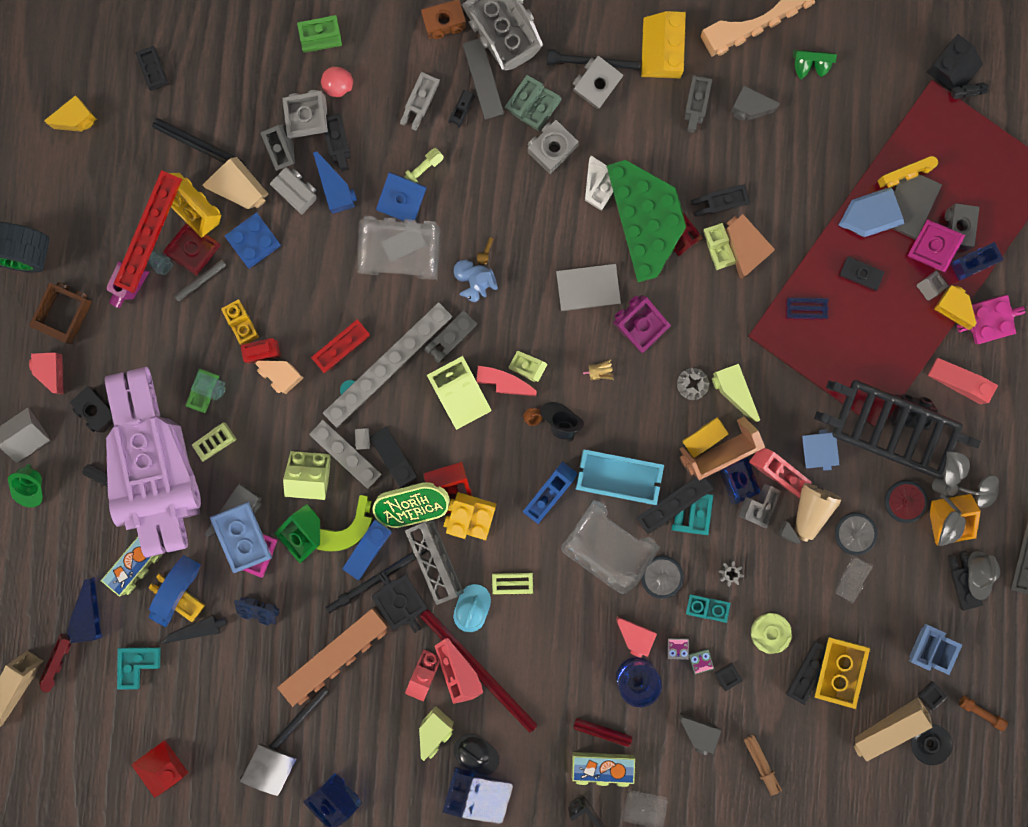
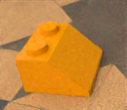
[930,494,981,545]

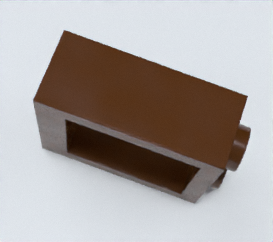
[29,282,92,345]

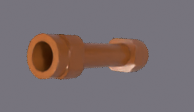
[958,695,1008,731]

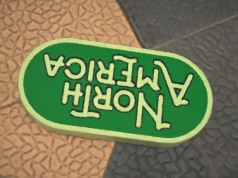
[373,482,450,528]

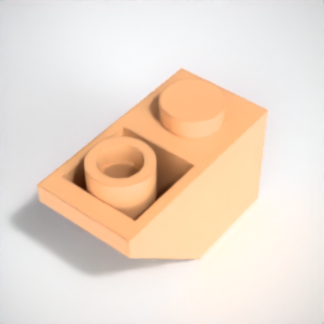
[255,361,304,394]

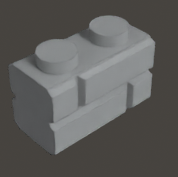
[270,167,318,215]

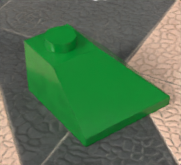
[274,504,320,564]

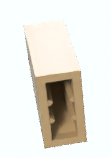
[203,157,268,209]

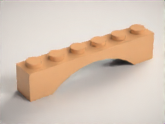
[700,0,815,57]

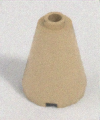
[794,483,842,542]

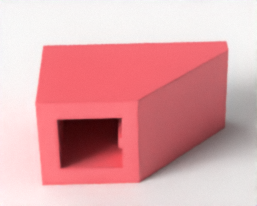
[405,649,440,702]

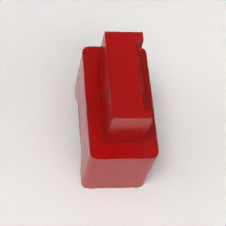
[241,338,281,364]

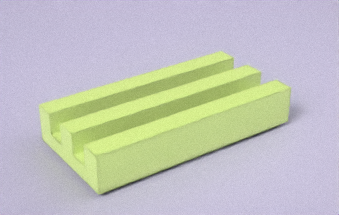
[492,573,533,594]

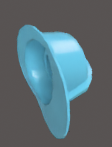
[453,584,491,632]

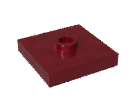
[163,223,220,276]

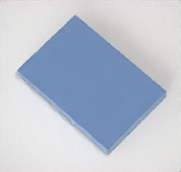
[210,501,272,574]

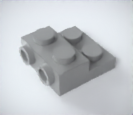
[282,90,328,139]

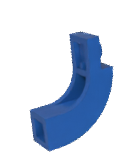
[148,555,201,627]

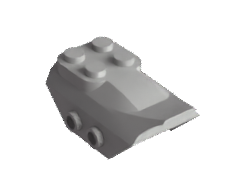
[461,0,543,70]

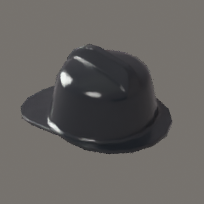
[540,402,584,442]
[454,734,499,776]

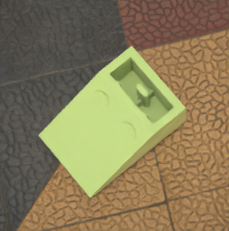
[427,356,492,430]

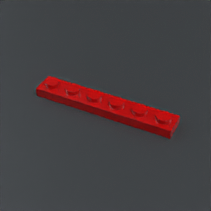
[113,170,183,293]

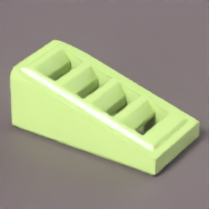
[192,422,237,462]

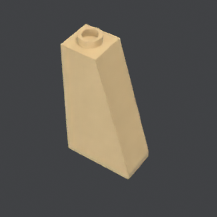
[0,650,44,727]
[854,697,932,762]

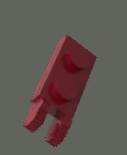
[39,633,71,693]

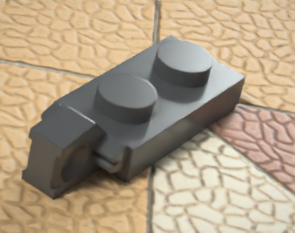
[684,75,712,133]

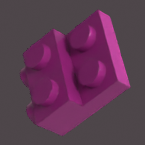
[612,295,671,354]

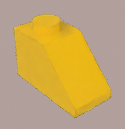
[44,95,96,132]
[934,285,976,330]

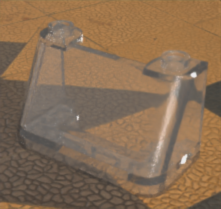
[560,500,660,594]

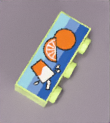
[101,537,163,596]
[572,752,635,787]

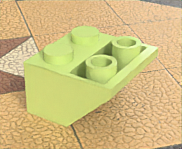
[283,451,331,500]
[419,706,454,761]

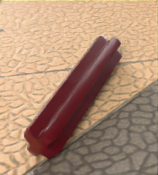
[573,718,632,747]

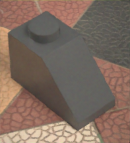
[730,86,780,121]
[260,124,295,171]
[679,714,721,755]

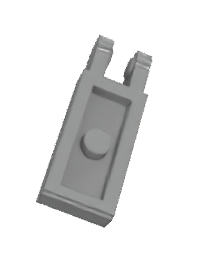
[400,72,440,131]

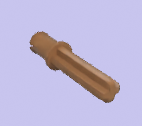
[744,735,782,796]

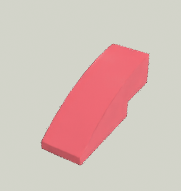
[477,366,537,396]

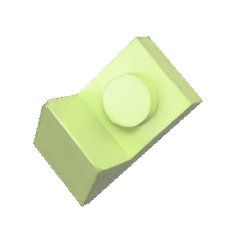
[508,351,547,382]

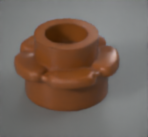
[523,408,542,426]

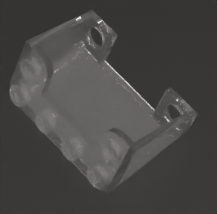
[357,216,442,280]

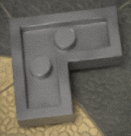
[739,484,781,528]

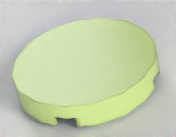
[751,613,792,654]

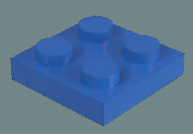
[225,212,282,269]

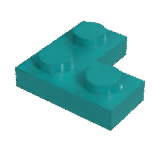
[117,647,160,689]

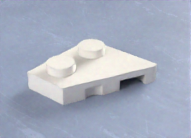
[585,156,614,211]

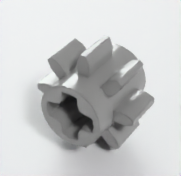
[718,561,744,586]

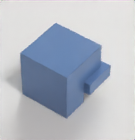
[802,429,839,471]
[909,624,962,675]

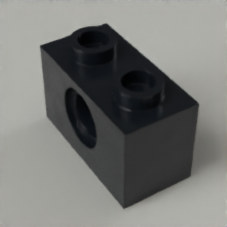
[69,386,113,433]

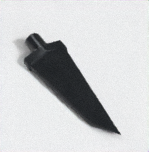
[161,615,228,644]

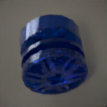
[615,657,662,708]

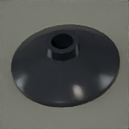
[911,724,952,765]

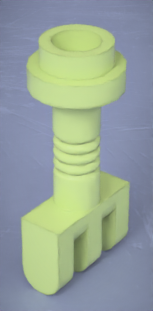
[403,148,443,183]

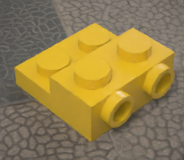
[443,492,497,540]

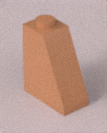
[726,214,775,279]

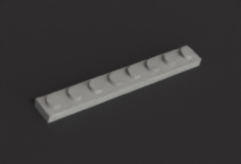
[323,302,453,428]

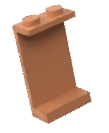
[680,417,765,480]

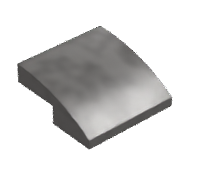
[240,743,297,796]

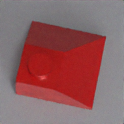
[131,740,188,798]

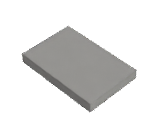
[556,264,621,311]

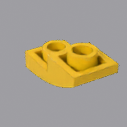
[221,299,259,345]
[682,417,729,458]

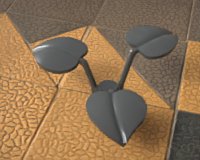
[932,451,1000,546]

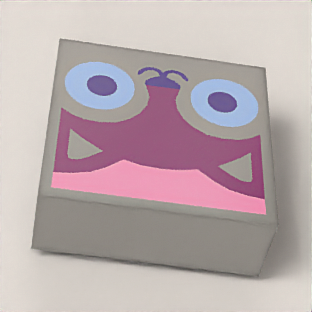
[667,638,689,660]

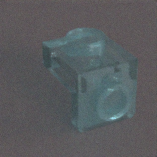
[191,372,226,400]

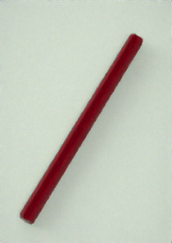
[420,609,537,733]

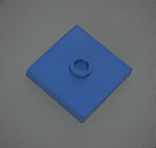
[376,172,427,225]

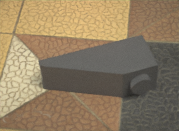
[204,484,262,537]

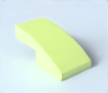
[703,223,736,270]

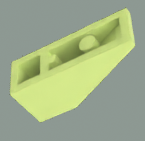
[712,364,760,423]

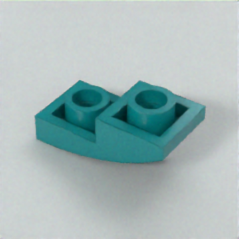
[686,594,731,623]

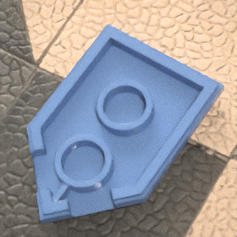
[838,188,904,237]

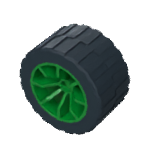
[0,222,50,273]

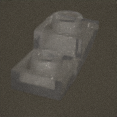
[835,556,873,603]

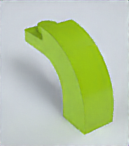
[316,495,374,551]

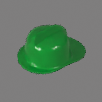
[8,464,43,507]

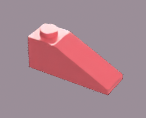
[927,358,998,404]
[749,448,812,498]
[435,638,483,704]

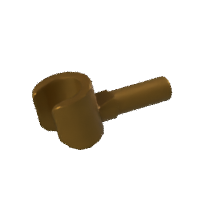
[477,237,494,264]

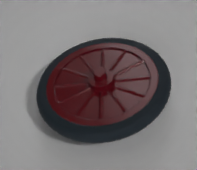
[885,480,928,523]

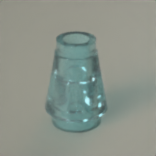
[147,250,173,275]

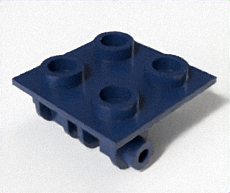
[234,597,280,625]

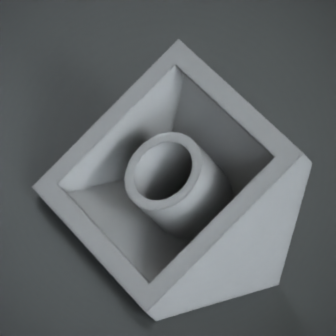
[0,407,51,463]

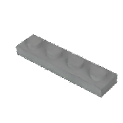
[309,420,382,489]

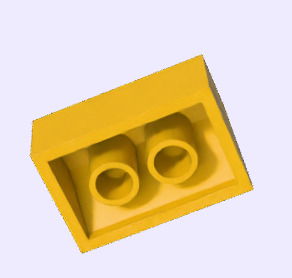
[641,11,686,79]
[169,173,221,238]
[815,637,870,709]

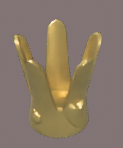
[583,359,614,380]

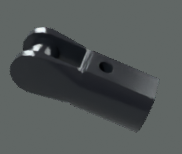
[448,90,475,128]

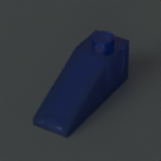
[67,578,102,643]

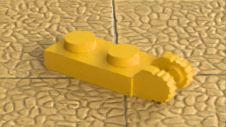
[148,573,205,622]

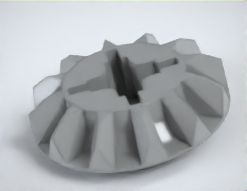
[677,368,710,400]

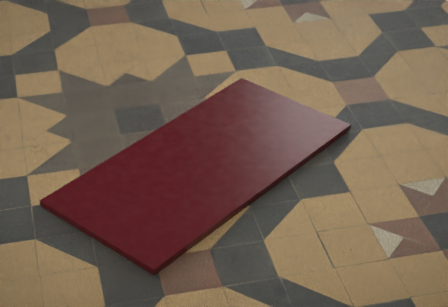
[747,80,1028,427]

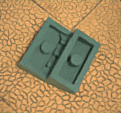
[505,75,562,132]

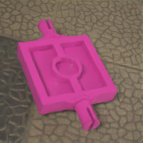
[957,294,1025,344]

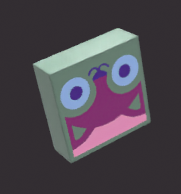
[689,649,714,675]

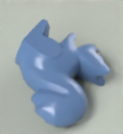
[453,260,498,302]

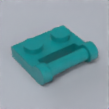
[671,494,713,535]

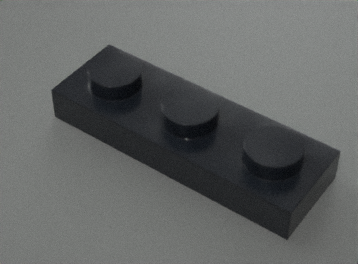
[785,641,826,705]

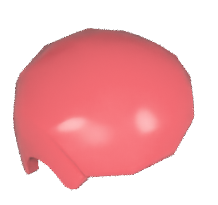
[321,66,353,97]

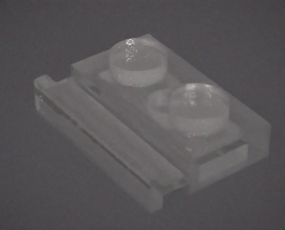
[622,790,668,827]

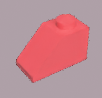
[29,353,64,394]
[616,616,657,658]

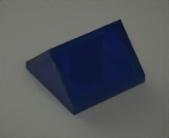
[719,457,760,504]

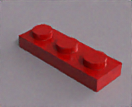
[311,319,371,373]

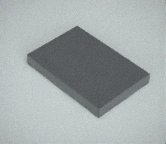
[891,174,942,240]

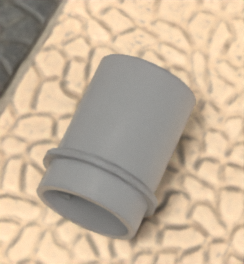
[355,429,371,450]

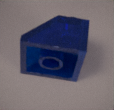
[303,773,362,827]

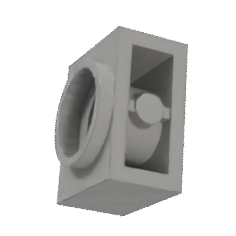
[572,56,624,110]
[528,120,579,174]

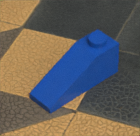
[313,152,357,214]
[523,461,578,524]
[342,519,393,581]

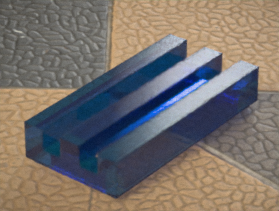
[787,298,828,319]

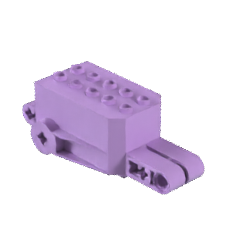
[105,367,201,558]

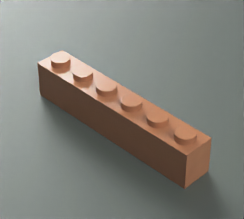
[277,607,389,707]

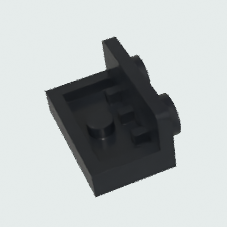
[890,394,938,430]

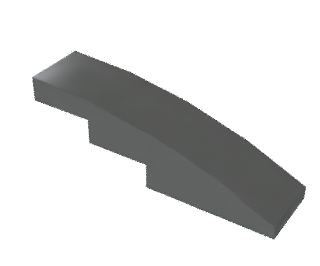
[462,39,504,119]

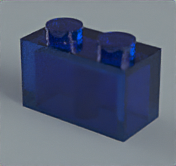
[950,242,1004,281]

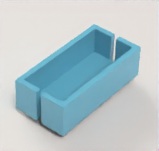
[575,450,664,505]

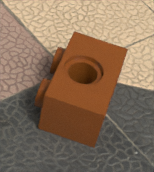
[421,0,466,39]

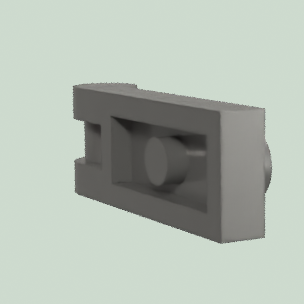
[424,310,478,364]

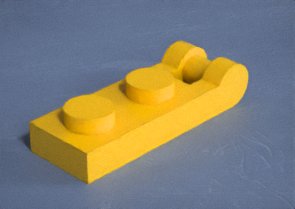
[878,156,938,188]

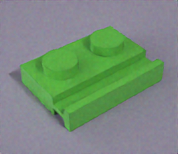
[297,15,343,53]

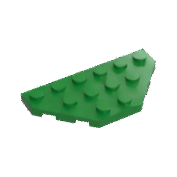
[607,160,686,282]

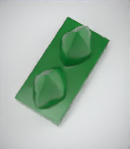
[793,50,837,80]

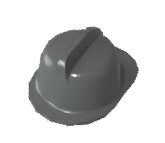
[968,551,1000,600]

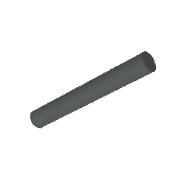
[174,259,227,302]

